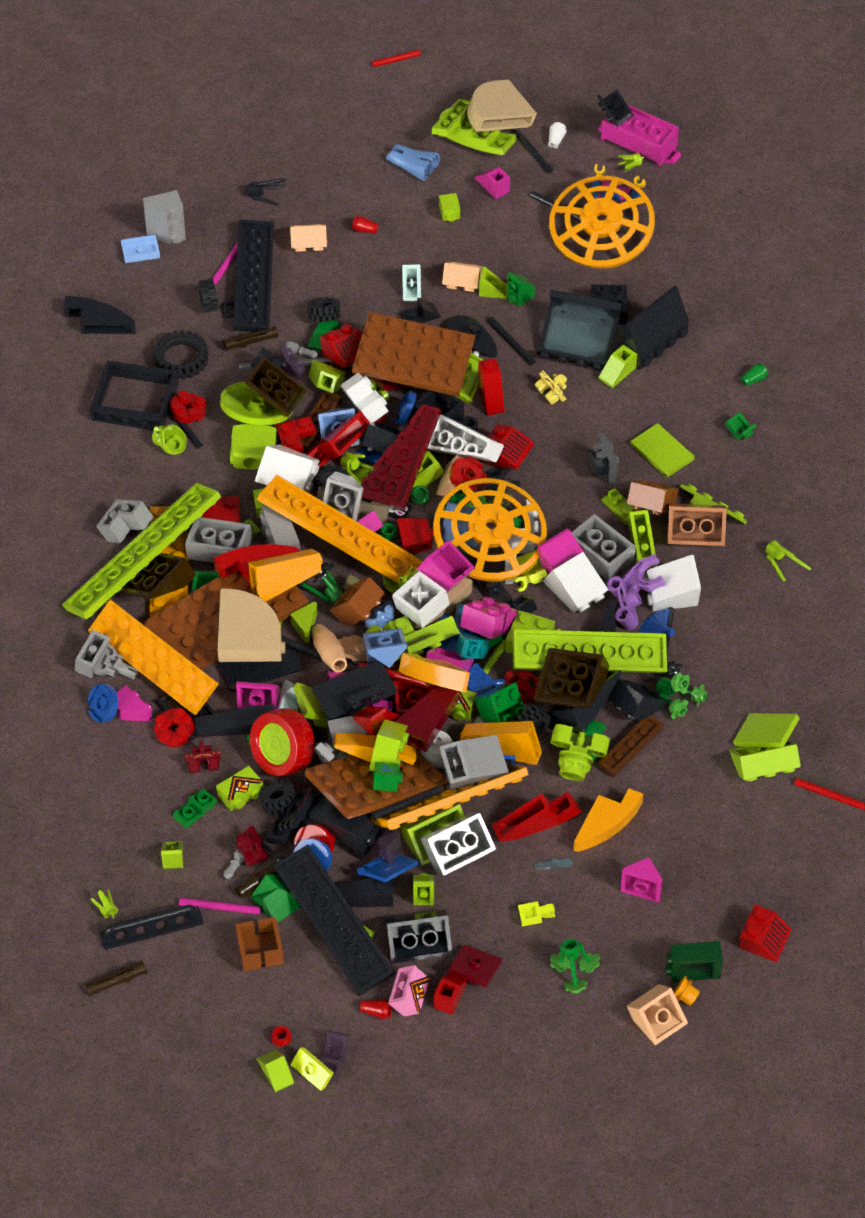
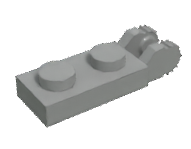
[313,742,335,763]

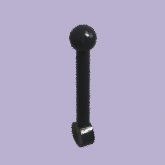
[261,839,284,863]

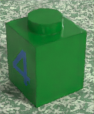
[373,762,403,792]

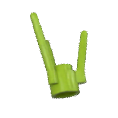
[340,452,374,485]
[765,540,811,581]

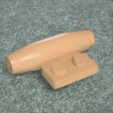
[311,624,367,672]

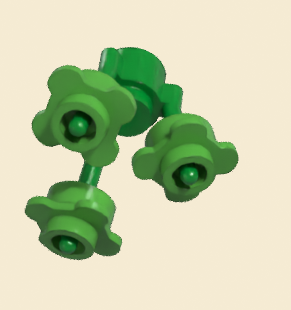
[656,673,707,719]

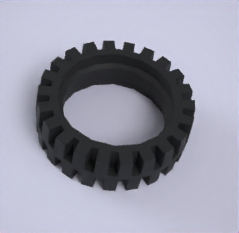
[154,330,208,380]

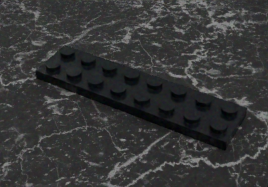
[233,219,274,332]
[273,844,395,996]

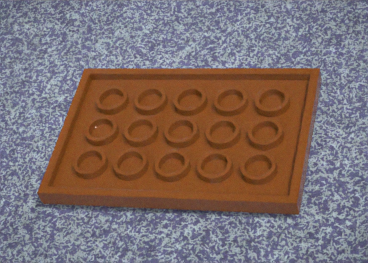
[352,312,475,397]
[305,744,449,819]

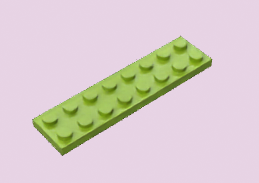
[512,629,667,673]

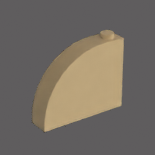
[467,80,537,132]
[218,589,285,662]

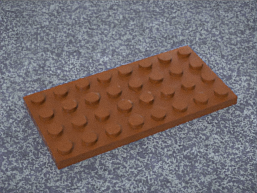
[142,571,309,670]

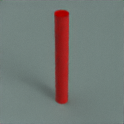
[371,49,421,68]

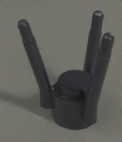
[248,178,287,206]

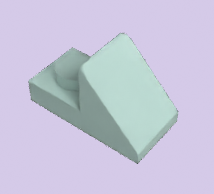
[277,680,299,712]

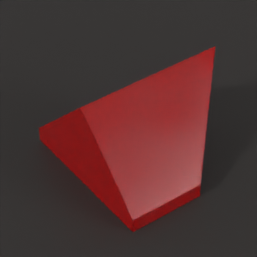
[353,706,401,736]

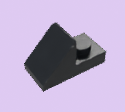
[401,298,441,323]

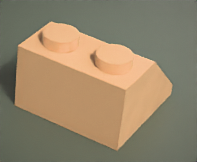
[290,224,327,251]
[442,262,483,292]
[627,984,688,1045]

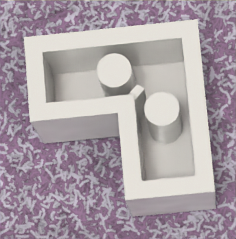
[341,373,388,423]

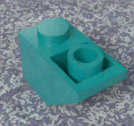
[455,633,489,659]

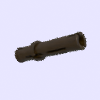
[223,326,278,351]
[235,856,286,898]
[85,961,147,997]

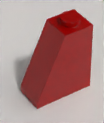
[478,358,505,416]

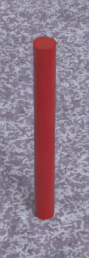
[358,662,430,687]
[794,778,865,811]

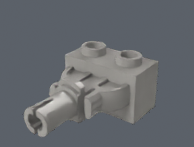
[74,630,138,680]

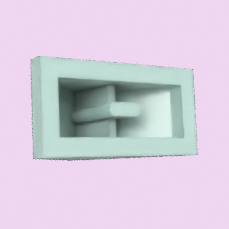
[402,265,421,301]

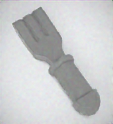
[282,341,318,359]
[224,849,245,879]

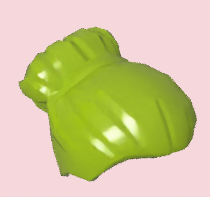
[152,425,187,455]

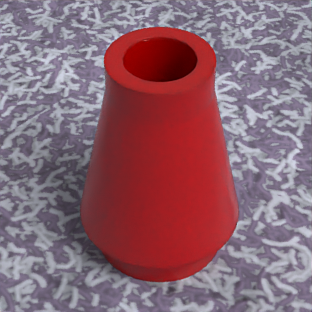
[352,215,379,234]
[360,999,393,1020]

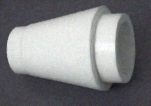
[548,122,566,148]

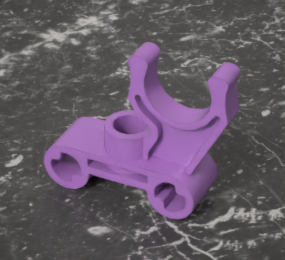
[607,554,666,631]

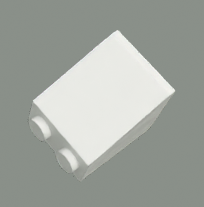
[255,445,319,493]
[543,552,608,613]
[644,555,701,611]

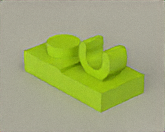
[602,488,638,525]

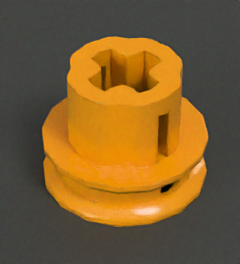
[673,976,700,1006]

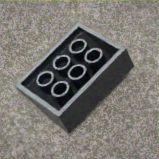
[624,286,689,370]

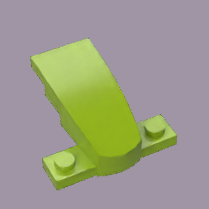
[432,99,516,155]

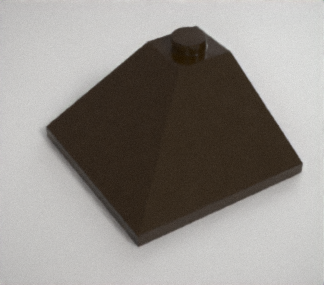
[244,356,307,417]
[119,553,196,599]
[533,648,610,709]

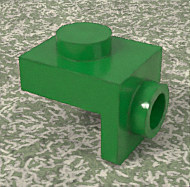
[724,412,757,440]

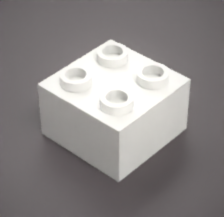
[392,571,450,628]

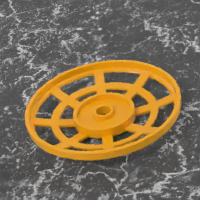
[549,176,655,268]
[433,478,547,582]

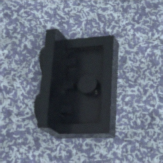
[597,90,634,127]

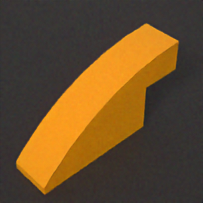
[399,653,470,692]
[574,788,643,852]

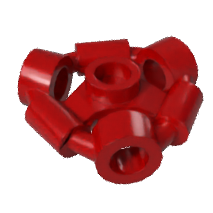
[504,670,540,704]

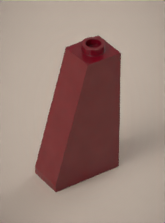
[395,686,459,752]

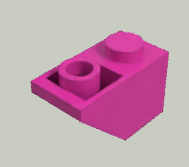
[475,167,510,199]
[116,685,152,721]

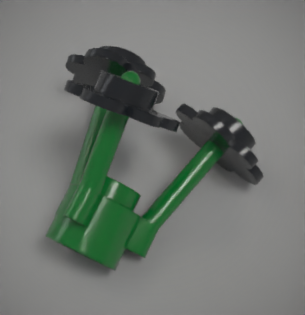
[296,562,343,604]

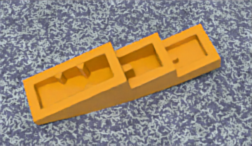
[334,733,416,765]

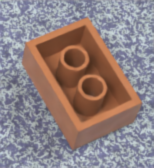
[667,503,727,546]

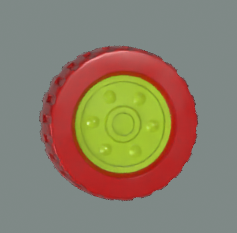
[250,708,321,776]

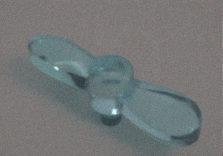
[535,858,573,870]

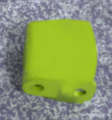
[230,424,277,470]

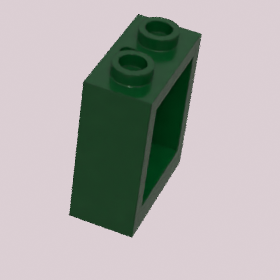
[665,941,723,983]

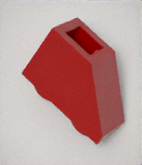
[434,973,468,1015]

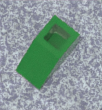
[507,272,535,307]

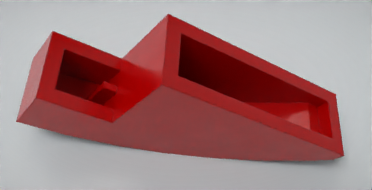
[305,411,370,468]
[214,544,299,586]
[492,792,582,842]

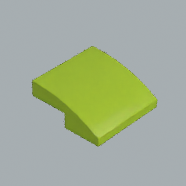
[293,683,329,728]

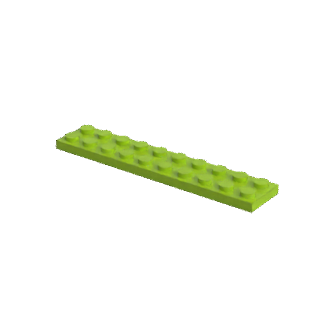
[62,483,221,620]

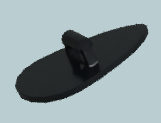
[447,315,498,357]

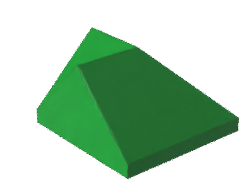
[251,874,300,923]

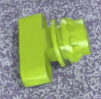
[550,724,610,782]

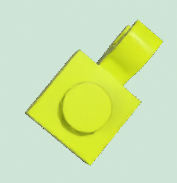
[512,567,548,592]
[518,901,555,927]

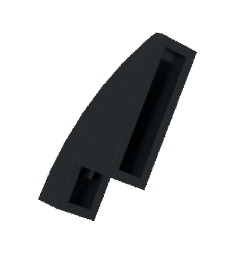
[64,296,136,334]

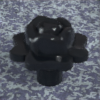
[661,661,682,678]

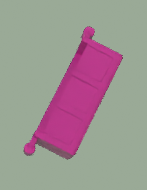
[598,104,681,166]

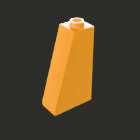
[248,549,323,602]
[460,721,542,765]

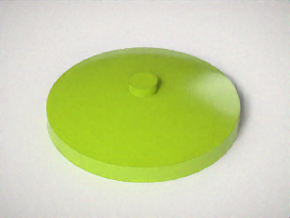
[220,381,293,425]

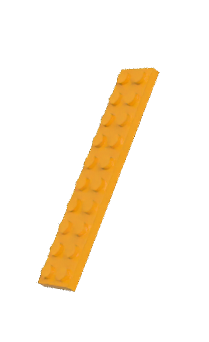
[257,475,423,584]

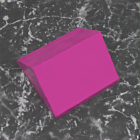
[537,529,584,577]
[236,682,279,710]
[621,857,663,903]

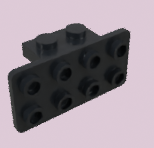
[219,645,303,691]
[312,661,397,720]

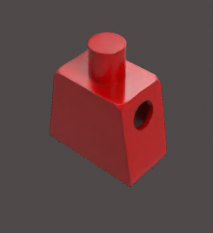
[397,518,442,555]

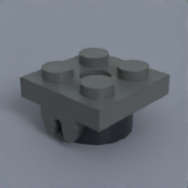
[587,433,619,485]

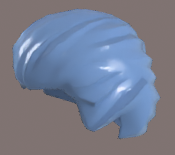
[365,601,395,628]

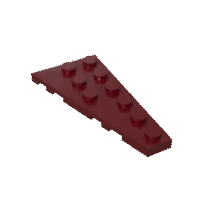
[361,405,441,511]

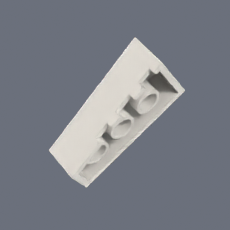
[427,414,504,462]

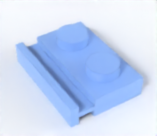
[121,234,160,263]

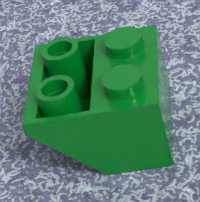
[474,682,526,723]

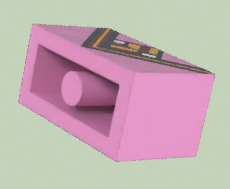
[388,965,430,1016]

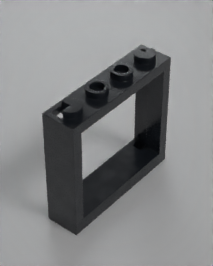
[90,360,179,431]

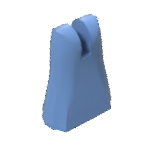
[386,144,440,181]

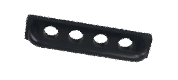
[100,905,204,950]

